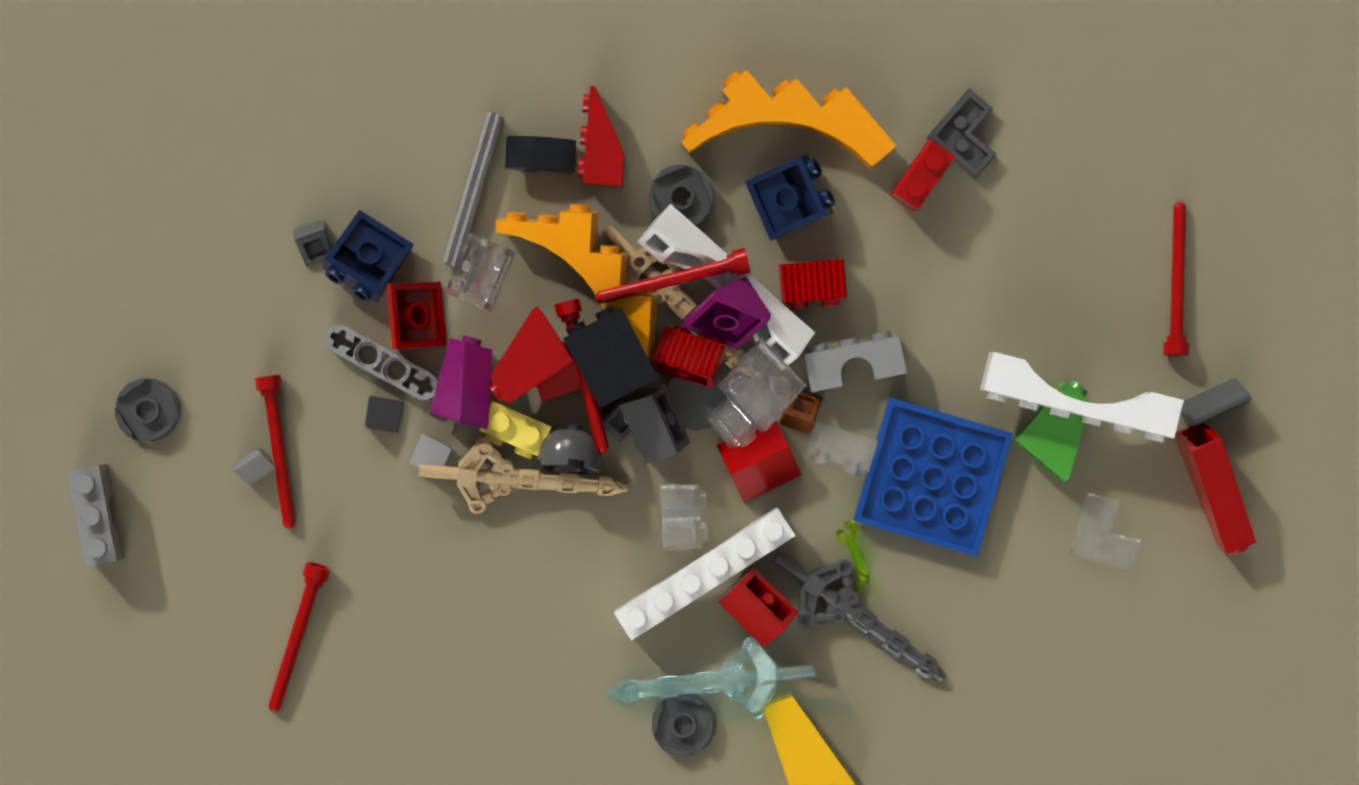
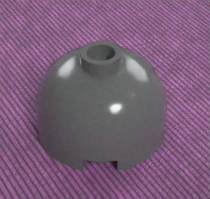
[536,423,601,475]

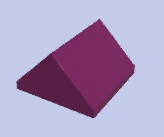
[682,276,771,349]

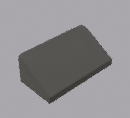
[1181,379,1252,427]

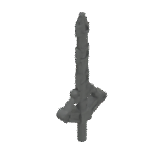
[772,552,946,682]

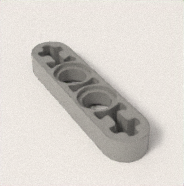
[325,325,438,400]

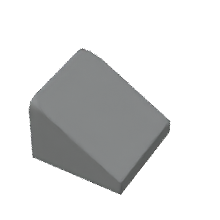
[408,433,452,468]
[231,448,275,485]

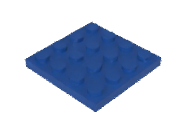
[853,397,1013,557]

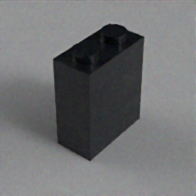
[563,305,658,408]

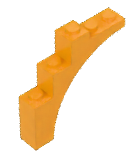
[681,69,896,169]
[496,204,658,365]

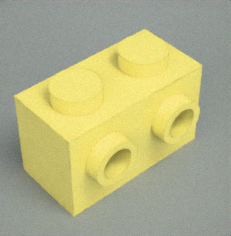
[479,401,553,459]

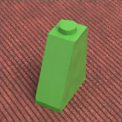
[1012,380,1091,482]

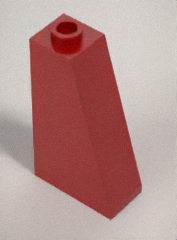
[1175,423,1256,555]

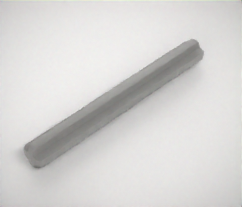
[443,112,504,268]

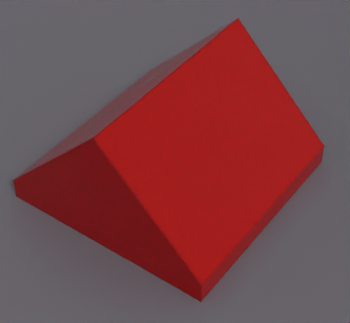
[387,282,446,350]
[716,417,802,503]

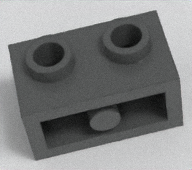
[620,384,690,464]

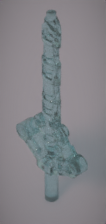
[608,637,816,718]

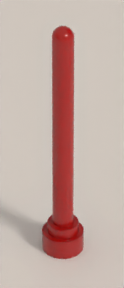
[1163,202,1189,356]
[595,248,751,304]
[554,299,609,453]
[255,374,295,529]
[268,562,331,712]

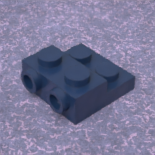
[745,154,835,241]
[322,210,414,303]

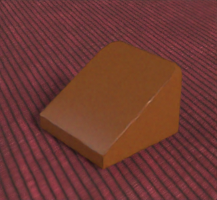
[780,386,822,434]

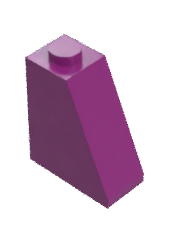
[430,335,492,429]

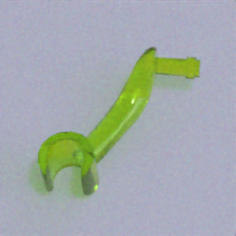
[836,521,870,592]

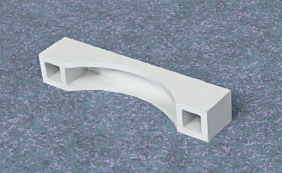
[637,204,815,370]
[980,352,1184,443]
[614,507,795,641]

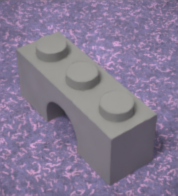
[803,331,907,392]
[67,464,124,567]

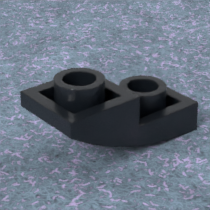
[505,136,576,174]

